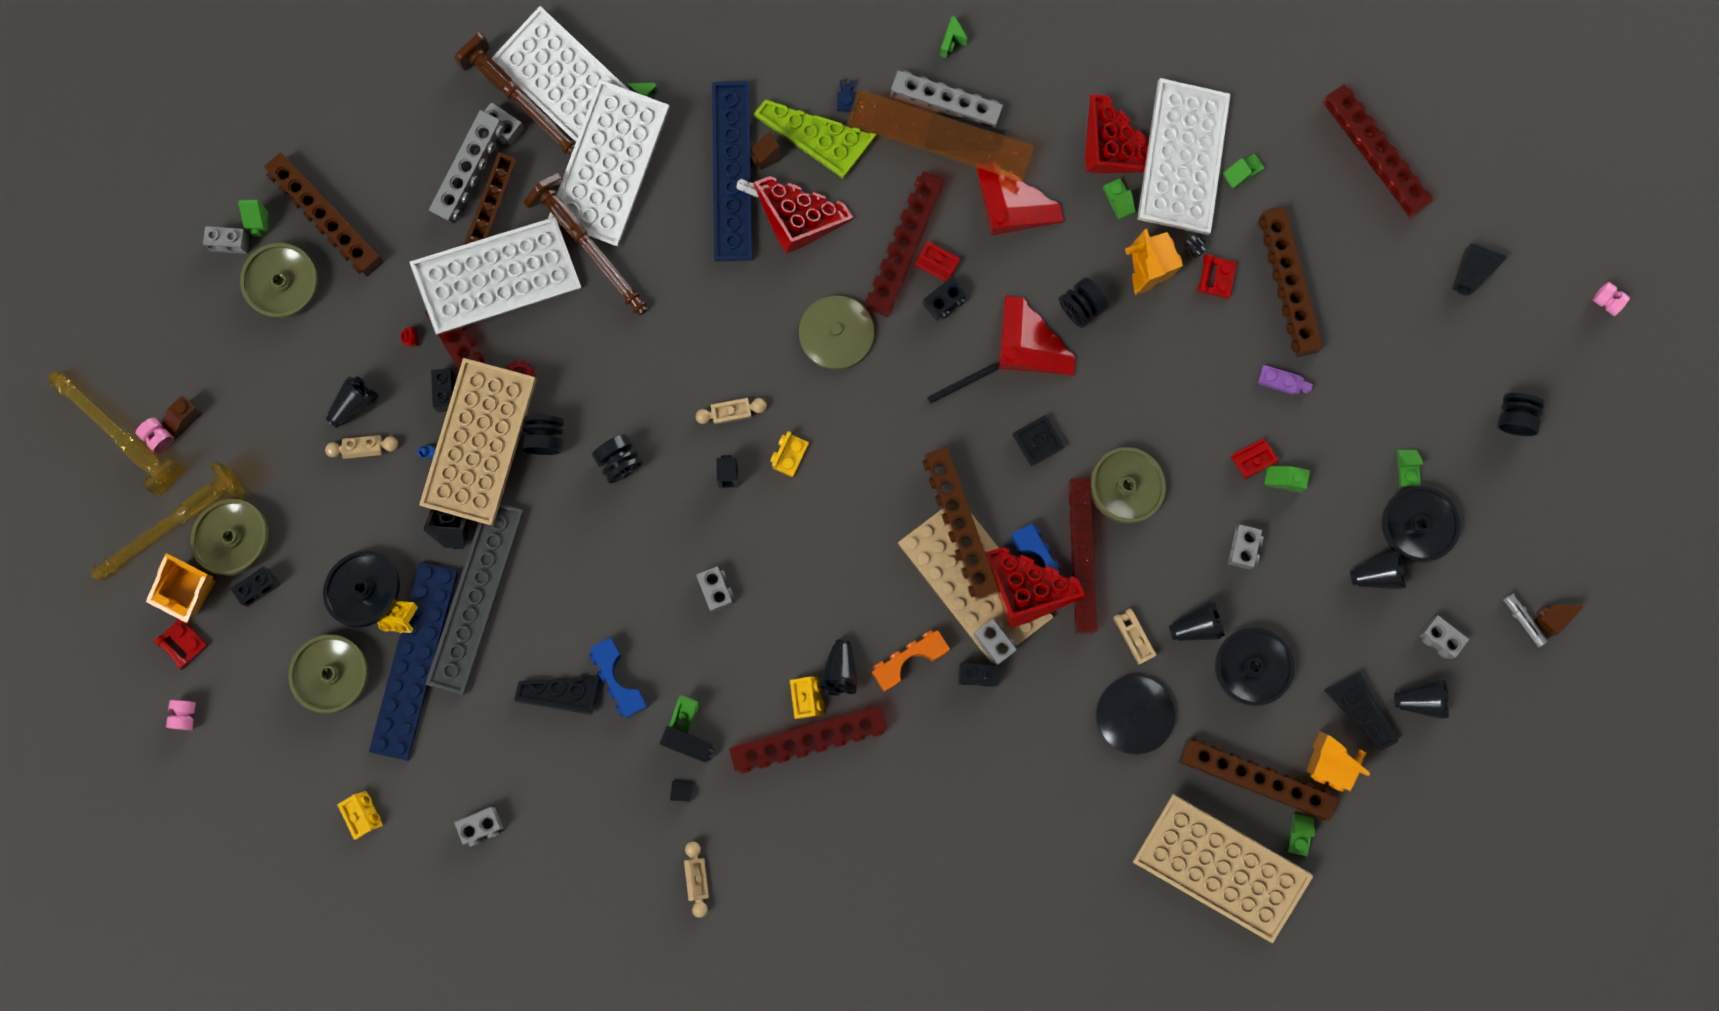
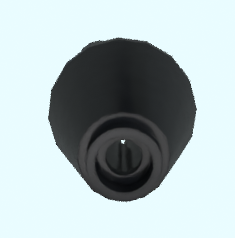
[326,376,379,428]
[1350,550,1406,589]
[1169,602,1225,641]
[818,639,858,696]
[1394,680,1449,719]

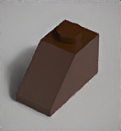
[750,132,781,170]
[161,396,203,440]
[1534,604,1583,637]

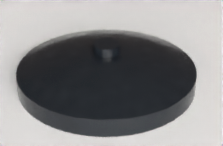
[1382,486,1461,563]
[323,551,400,628]
[1215,628,1294,706]
[1096,676,1175,755]

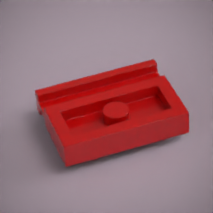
[914,241,960,282]
[1231,438,1279,480]

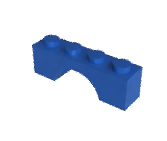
[1010,523,1061,575]
[589,637,648,719]

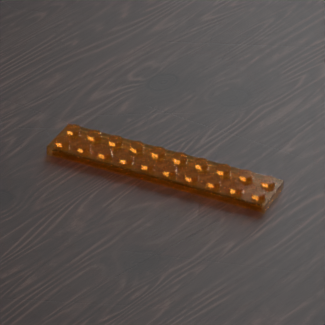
[847,89,1035,182]

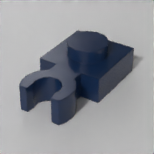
[837,79,856,112]

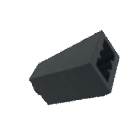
[1452,243,1507,295]
[659,726,715,763]

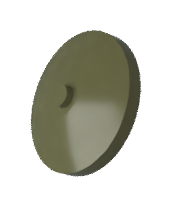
[240,243,318,319]
[799,295,874,370]
[1089,447,1166,524]
[190,499,269,576]
[288,635,368,714]

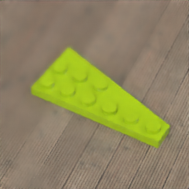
[754,100,876,179]

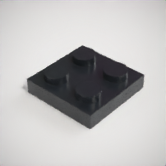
[1012,415,1065,467]

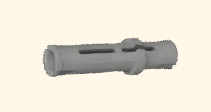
[1503,593,1549,647]

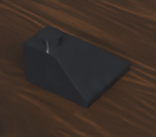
[424,509,470,549]

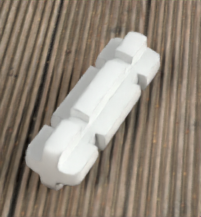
[736,179,759,197]

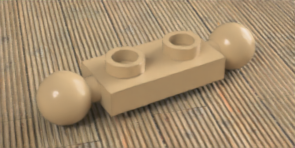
[695,398,767,425]
[325,435,398,459]
[684,841,709,918]

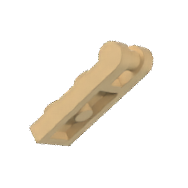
[1113,608,1157,665]

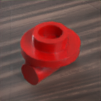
[401,327,418,347]

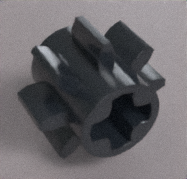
[1183,235,1207,258]

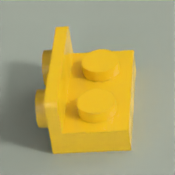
[770,431,809,478]
[377,601,418,633]
[790,676,825,719]
[337,791,383,840]

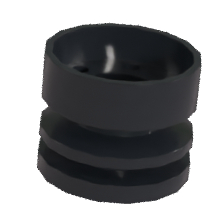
[1059,277,1109,328]
[1497,393,1545,437]
[521,414,564,455]
[592,434,643,484]

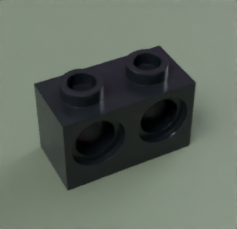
[923,276,967,321]
[431,368,455,412]
[716,455,738,488]
[230,566,280,607]
[958,663,999,687]

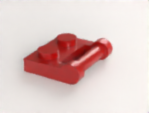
[1197,255,1237,299]
[154,619,208,670]

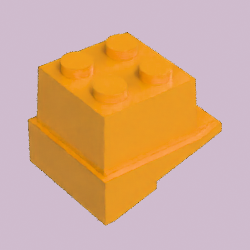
[1125,229,1183,295]
[146,553,216,623]
[1306,731,1370,792]

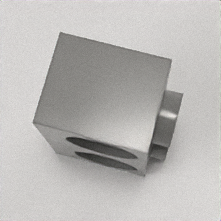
[484,102,524,146]
[203,226,250,254]
[1228,524,1263,570]
[696,566,734,613]
[1419,615,1469,659]
[973,619,1017,665]
[454,807,503,847]

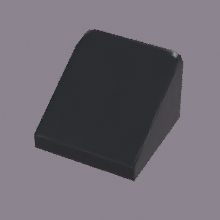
[670,781,692,802]

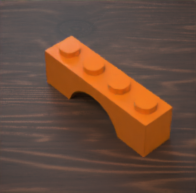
[872,630,950,693]

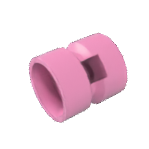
[1592,281,1630,316]
[136,417,174,454]
[166,700,196,730]

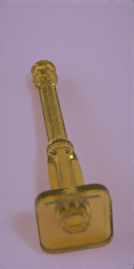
[48,371,185,496]
[90,461,247,581]

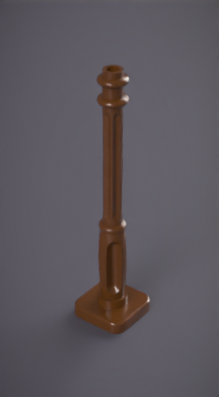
[455,32,576,156]
[523,173,648,316]

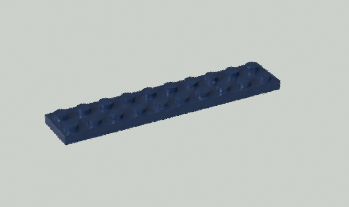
[712,81,752,261]
[369,562,458,761]

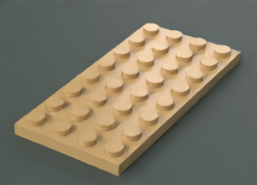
[419,358,537,526]
[898,502,1053,665]
[1133,793,1313,943]

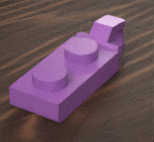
[1257,365,1313,395]

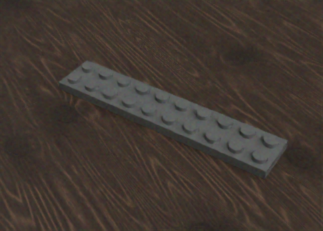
[425,504,524,696]

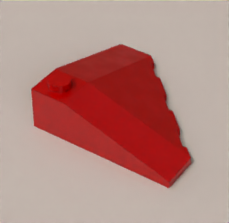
[1085,94,1148,174]
[976,162,1064,236]
[753,176,853,254]
[999,296,1075,376]
[985,547,1085,628]

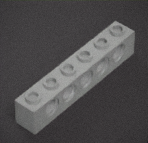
[890,70,1003,129]
[429,110,504,223]

